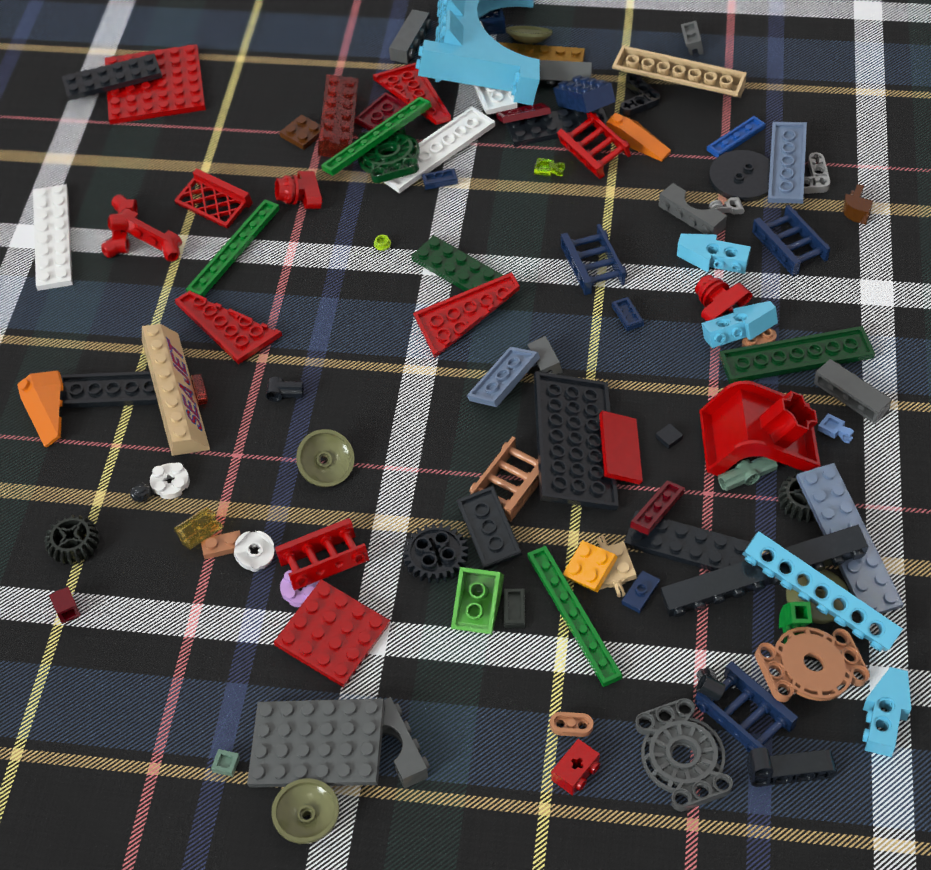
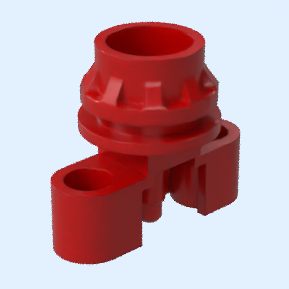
[275,171,322,209]
[695,275,753,321]

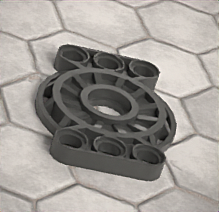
[635,698,733,812]

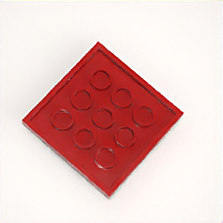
[274,579,390,688]

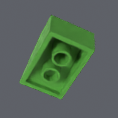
[451,567,504,635]

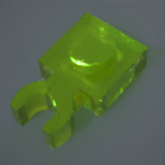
[534,158,565,176]

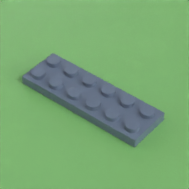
[768,122,807,204]

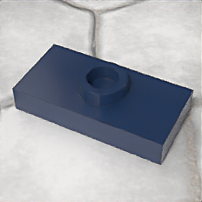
[422,168,458,190]
[612,297,644,331]
[622,570,660,613]

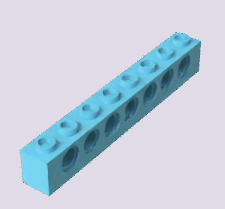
[742,531,903,652]

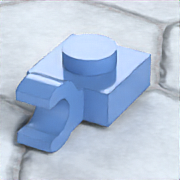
[818,413,854,444]

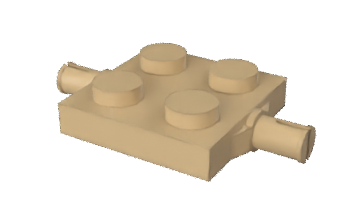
[597,536,637,597]

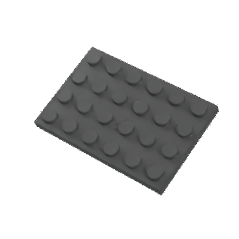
[247,698,385,787]

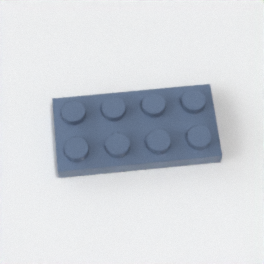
[467,347,540,407]

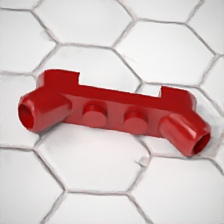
[101,194,138,258]
[108,209,182,261]

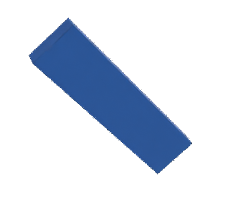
[707,116,766,158]

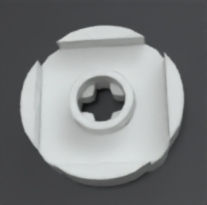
[150,463,190,499]
[234,531,274,572]

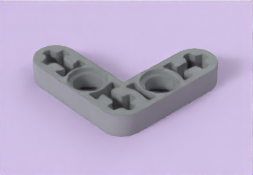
[804,152,830,194]

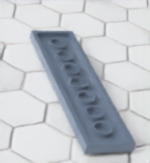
[796,463,904,614]

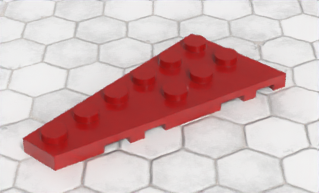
[373,62,451,125]
[413,272,520,359]
[175,291,282,364]

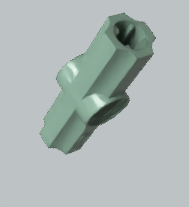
[718,457,778,491]

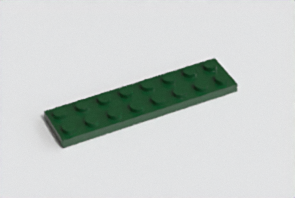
[719,326,875,384]

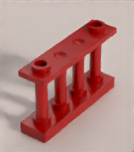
[557,112,631,179]
[275,518,369,591]

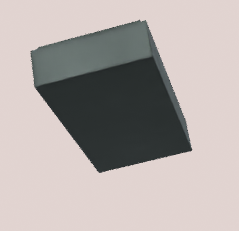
[504,588,525,628]

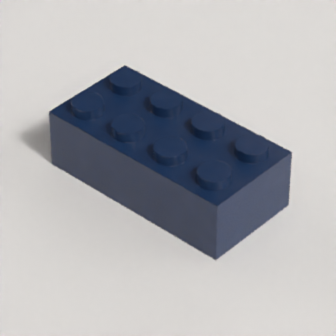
[553,75,616,113]

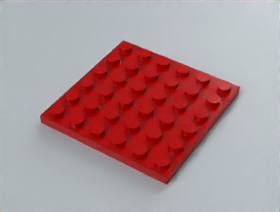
[105,44,206,125]

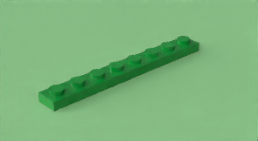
[321,97,432,176]
[186,199,280,297]
[528,546,622,687]

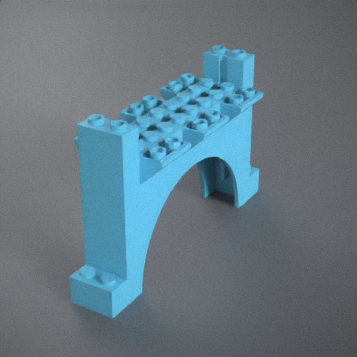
[416,0,540,106]

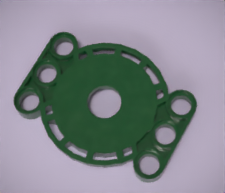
[358,127,420,183]

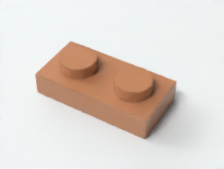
[201,530,241,559]

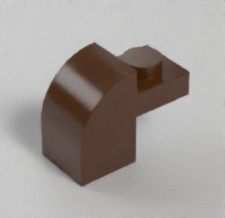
[843,184,873,225]

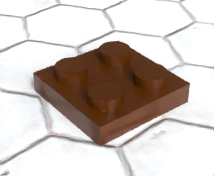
[279,114,326,150]

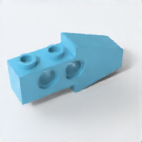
[677,234,751,274]
[701,301,778,348]
[862,667,911,757]

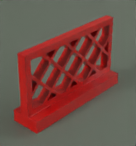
[174,168,253,229]

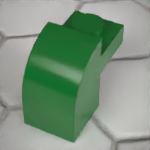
[779,602,812,644]

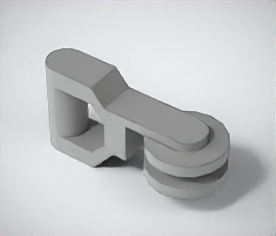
[709,197,745,215]

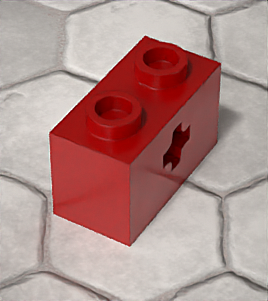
[551,739,600,796]

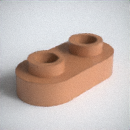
[742,328,777,347]
[550,712,593,737]

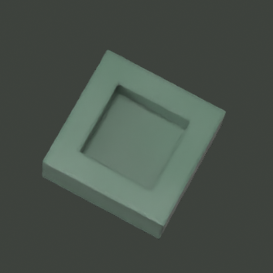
[211,749,240,777]

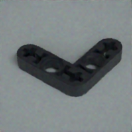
[619,74,660,117]

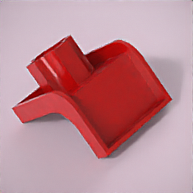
[699,381,821,476]

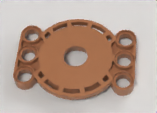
[755,627,870,702]

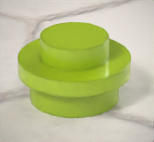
[374,235,391,251]

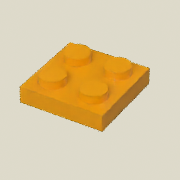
[563,540,618,593]

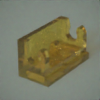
[174,507,223,549]

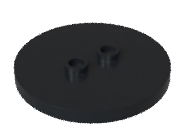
[709,150,770,202]

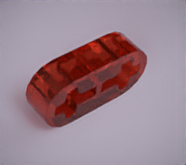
[191,374,207,405]

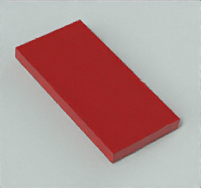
[599,410,643,485]

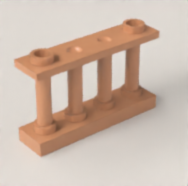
[470,436,539,522]

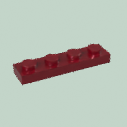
[630,480,685,535]

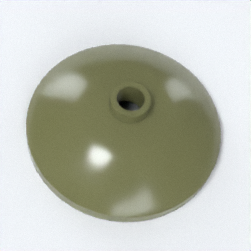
[506,26,553,45]
[296,429,354,487]
[786,569,849,624]
[272,778,340,844]

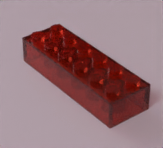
[318,74,358,157]

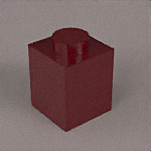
[49,587,81,624]

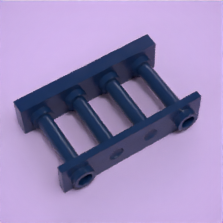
[752,204,830,276]
[561,224,627,295]
[695,661,798,753]

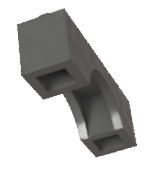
[659,183,727,235]
[382,697,430,789]

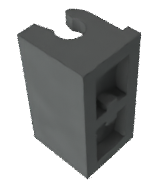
[681,21,704,56]
[527,336,563,374]

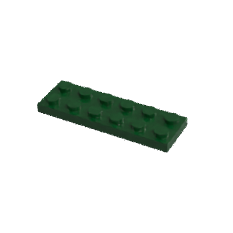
[411,235,504,291]

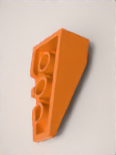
[606,113,671,162]
[17,371,63,448]

